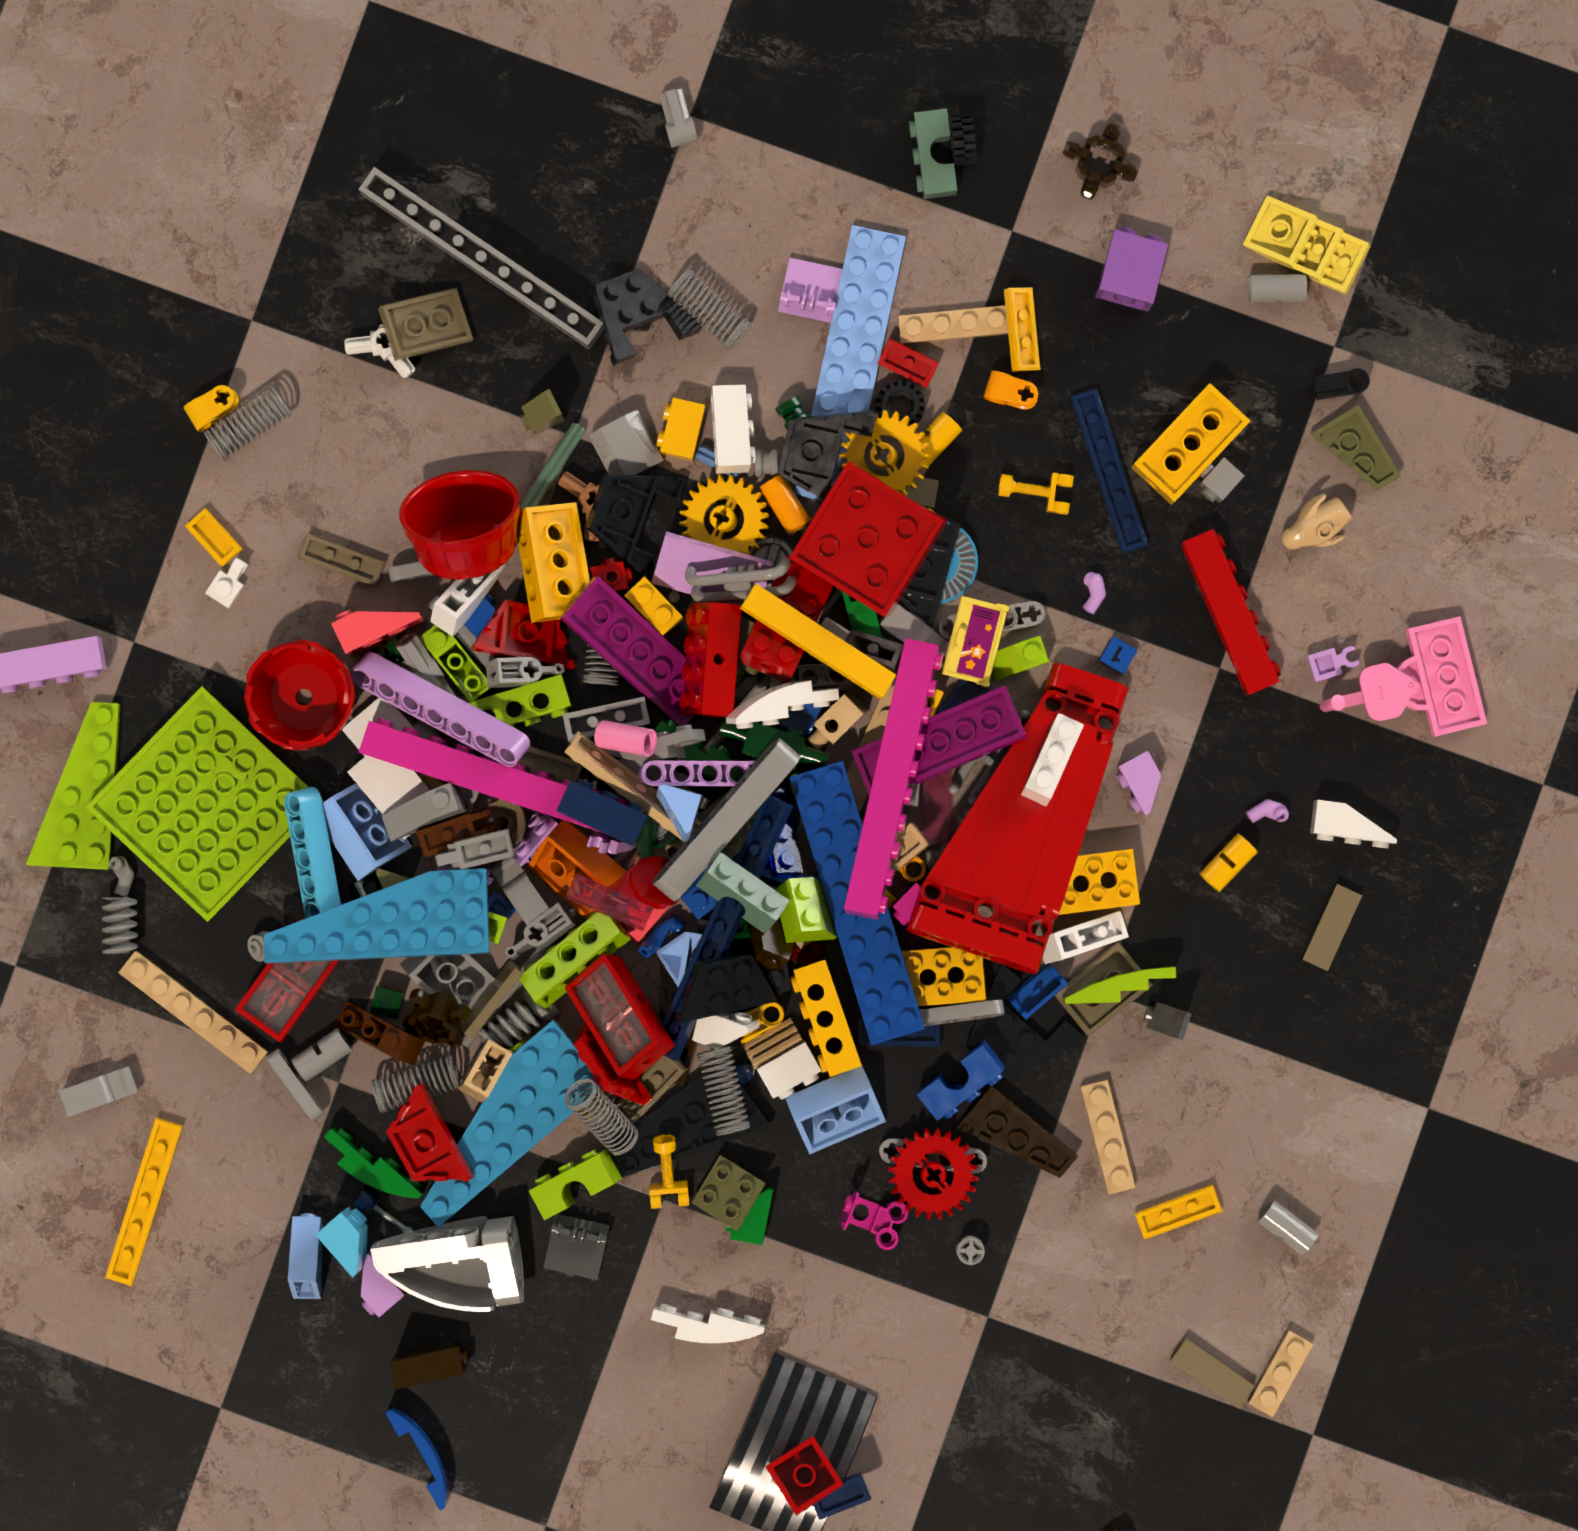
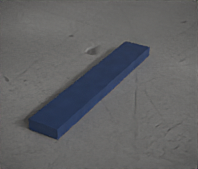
[1070,388,1149,554]

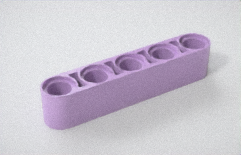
[639,760,755,786]

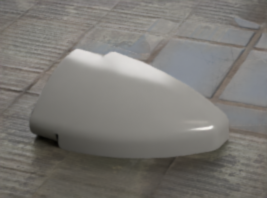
[370,1216,524,1312]

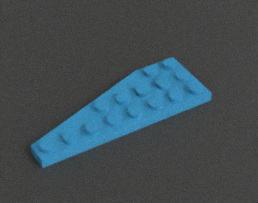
[264,868,490,964]
[420,1020,602,1227]

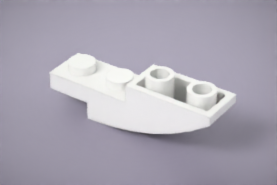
[726,680,839,729]
[651,1304,765,1343]

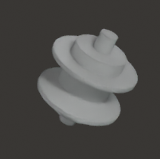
[247,931,269,962]

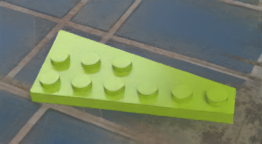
[26,702,120,870]

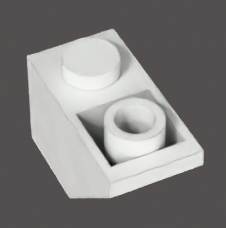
[692,1012,760,1050]

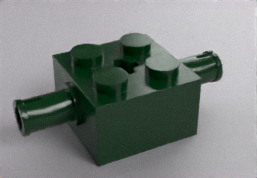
[719,719,830,772]

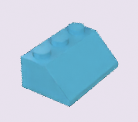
[315,1206,368,1278]

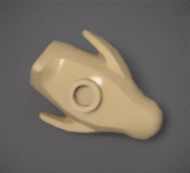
[1281,494,1352,549]

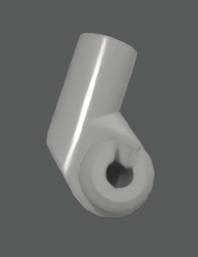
[109,856,135,897]
[521,990,561,1022]

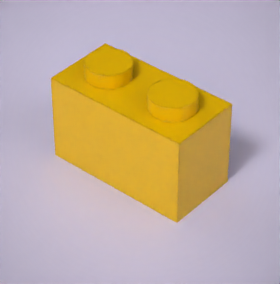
[656,397,706,462]
[624,577,683,637]

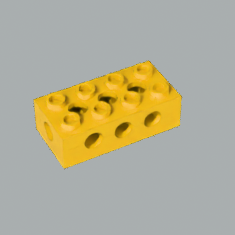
[1131,383,1250,505]
[517,502,590,623]
[1059,849,1140,915]
[901,947,986,1006]
[790,959,862,1077]

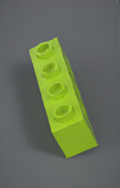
[469,674,572,727]
[519,907,631,1009]

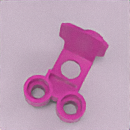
[840,1191,908,1250]

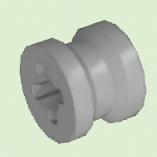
[755,449,778,477]
[956,1235,985,1265]

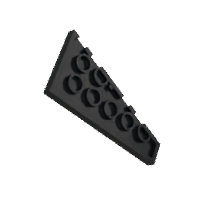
[600,1063,771,1178]

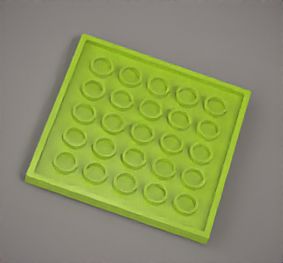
[85,686,324,922]

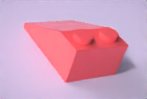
[331,610,426,657]

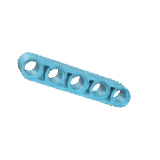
[284,787,341,918]

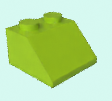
[775,877,837,943]

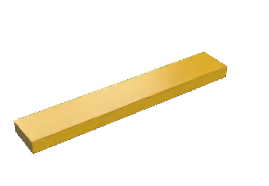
[740,583,896,700]
[105,1117,183,1286]

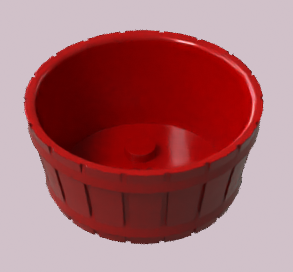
[399,470,520,580]

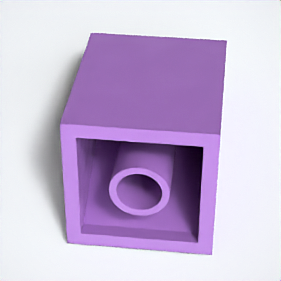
[1095,227,1168,312]

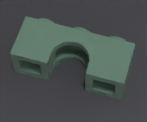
[909,108,957,199]
[696,852,790,934]

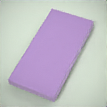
[651,531,773,605]

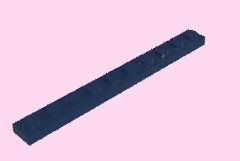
[662,795,793,1061]

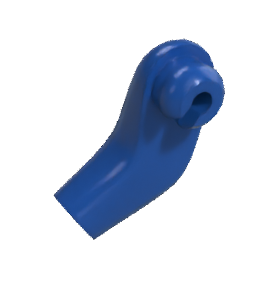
[638,915,685,958]

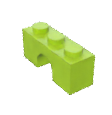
[529,1149,622,1220]

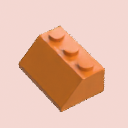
[527,820,627,920]

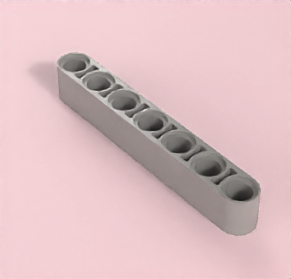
[652,738,801,902]

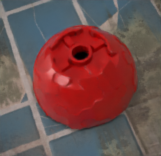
[244,639,355,751]

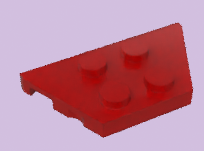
[471,600,575,671]
[573,1022,653,1106]
[386,1083,474,1181]

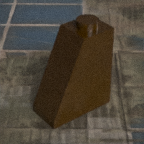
[748,916,794,970]
[390,1343,469,1390]

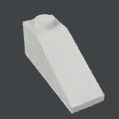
[430,564,506,637]
[1043,911,1129,964]

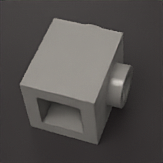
[1199,458,1245,503]

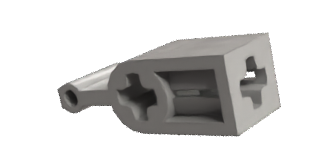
[879,604,949,661]
[486,657,564,688]
[489,857,550,925]
[505,903,578,961]
[59,1066,139,1117]

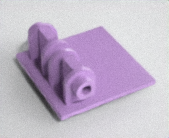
[778,258,843,323]
[512,812,559,866]

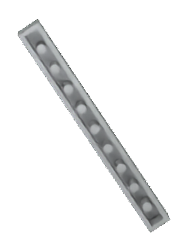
[358,167,605,350]

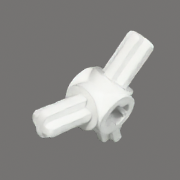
[345,324,415,378]

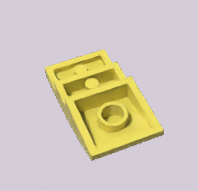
[1243,195,1371,295]

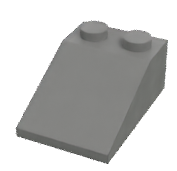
[400,954,496,1009]

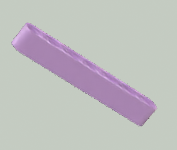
[350,652,530,767]

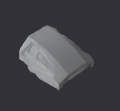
[589,410,664,475]

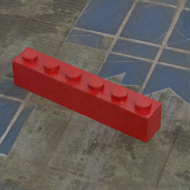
[1180,529,1281,696]

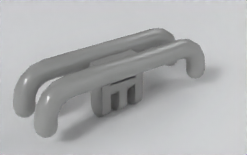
[685,557,797,603]

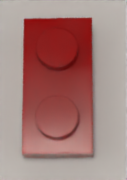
[877,338,940,388]

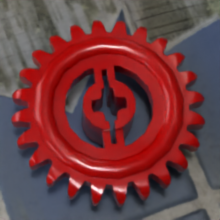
[887,1128,979,1220]

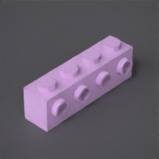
[0,636,107,694]

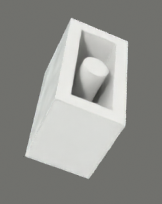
[757,1041,822,1100]

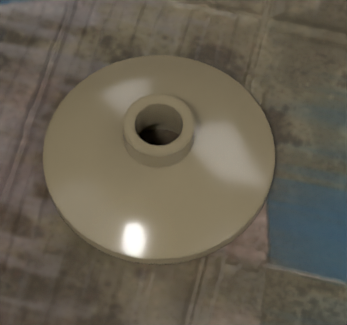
[479,799,526,848]

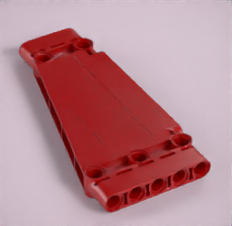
[907,663,1129,974]

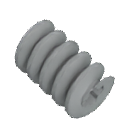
[102,897,138,954]
[479,1001,541,1048]

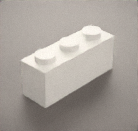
[710,385,755,474]
[1021,713,1084,806]

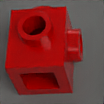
[590,558,633,593]

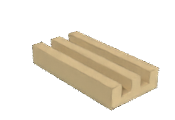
[742,1018,804,1070]

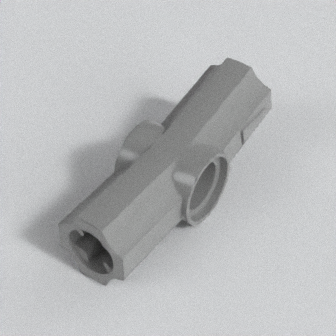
[396,632,457,697]

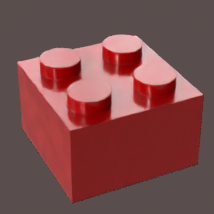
[765,1436,844,1516]

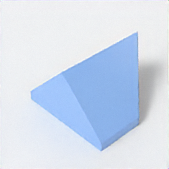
[656,784,701,842]
[655,931,702,987]

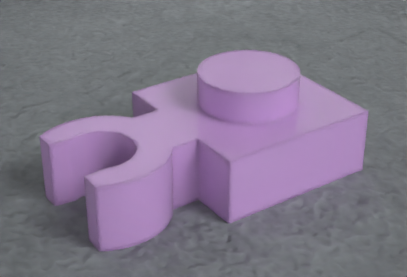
[1306,646,1359,683]
[587,832,631,855]

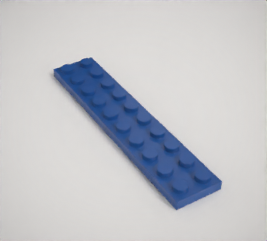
[789,761,925,1045]

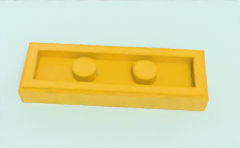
[1004,288,1041,372]
[1134,1184,1222,1240]

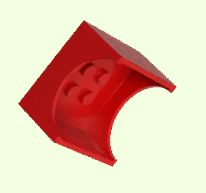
[789,461,949,617]

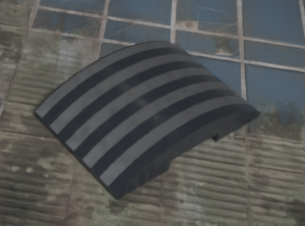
[709,1353,877,1531]

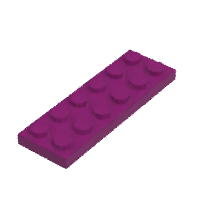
[559,576,693,726]
[851,685,1027,796]

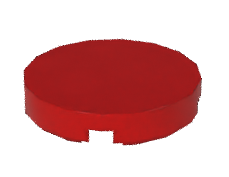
[629,856,680,909]

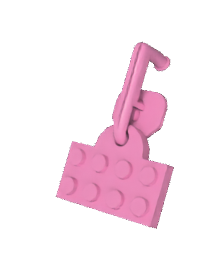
[1320,616,1487,737]

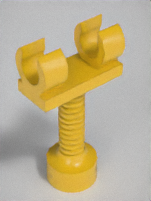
[998,473,1074,515]
[649,1135,689,1209]

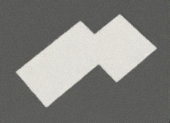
[342,698,430,840]

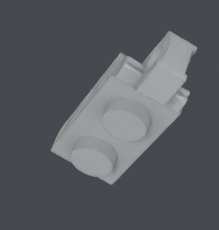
[434,828,515,870]

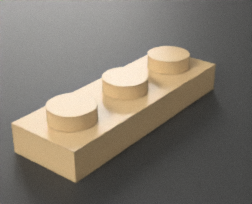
[1247,1330,1314,1417]

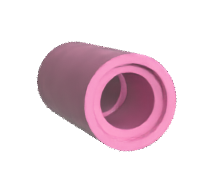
[594,720,657,757]

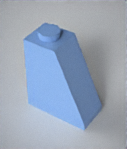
[288,1213,323,1299]

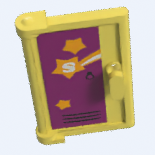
[942,596,1010,688]

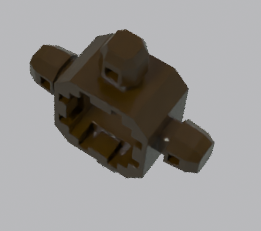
[1062,123,1139,200]
[402,988,471,1047]

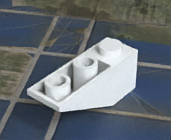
[1310,800,1397,849]

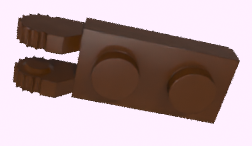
[415,807,498,857]

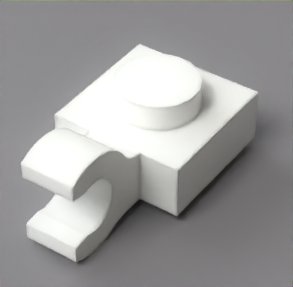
[205,558,248,609]

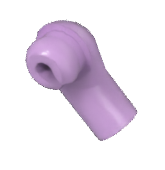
[1082,572,1106,615]
[1246,799,1289,823]

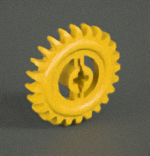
[839,410,930,496]
[679,474,769,555]

